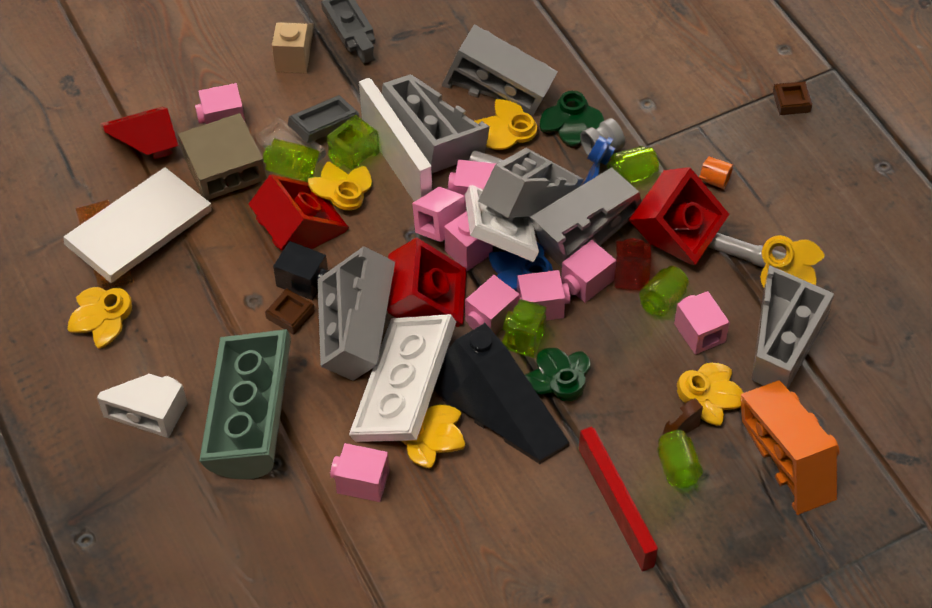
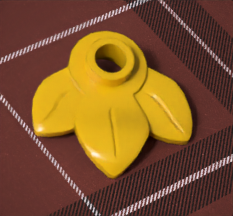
[474,99,537,150]
[308,161,372,210]
[760,235,825,287]
[67,287,132,349]
[677,362,744,426]
[401,405,465,469]

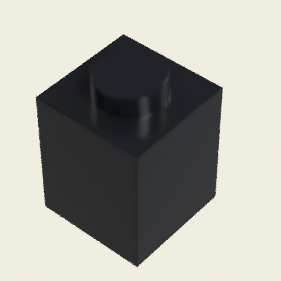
[273,241,330,300]

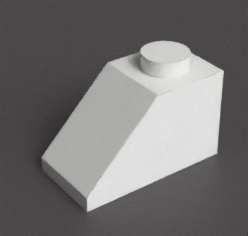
[97,374,187,438]

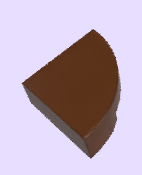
[662,398,703,443]

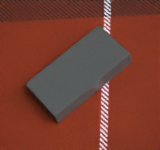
[288,95,359,143]

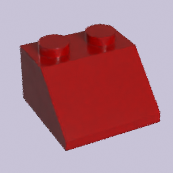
[629,167,730,265]
[248,174,349,251]
[387,237,466,327]

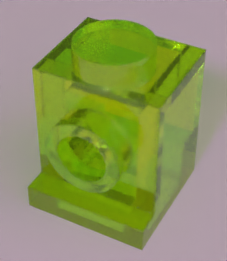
[327,115,380,170]
[263,138,320,182]
[502,299,547,358]

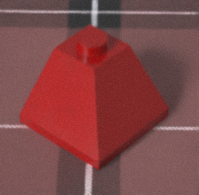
[100,106,179,159]

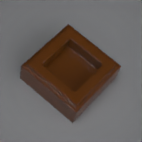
[773,81,812,115]
[265,288,315,335]

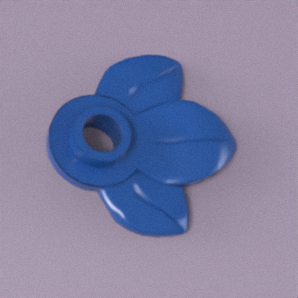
[581,136,615,186]
[489,242,553,290]

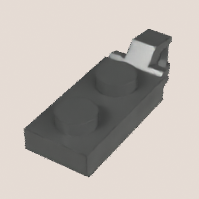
[321,0,376,64]

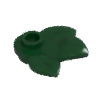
[540,90,604,146]
[524,348,591,401]

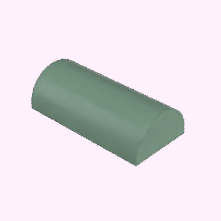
[199,329,291,479]

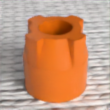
[699,156,733,189]

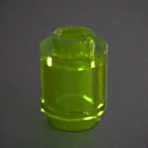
[607,145,659,183]
[639,266,689,316]
[657,430,703,488]

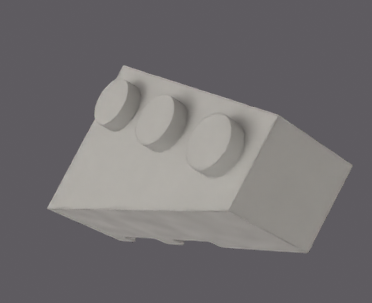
[478,148,584,218]
[530,167,642,267]
[317,246,395,381]

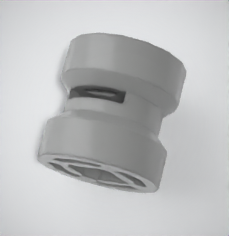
[580,118,625,156]

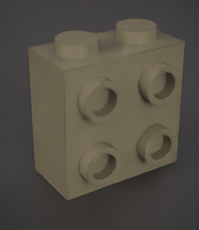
[178,113,266,200]

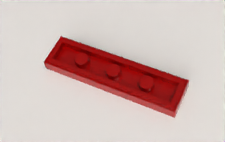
[579,426,658,572]

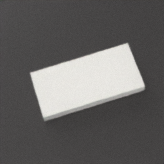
[359,78,432,202]
[64,167,211,283]
[349,314,456,442]

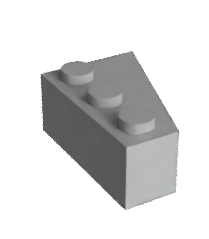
[441,24,558,115]
[382,74,490,173]
[751,265,834,389]

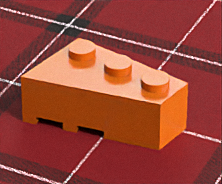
[741,380,840,515]

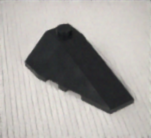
[434,323,569,464]

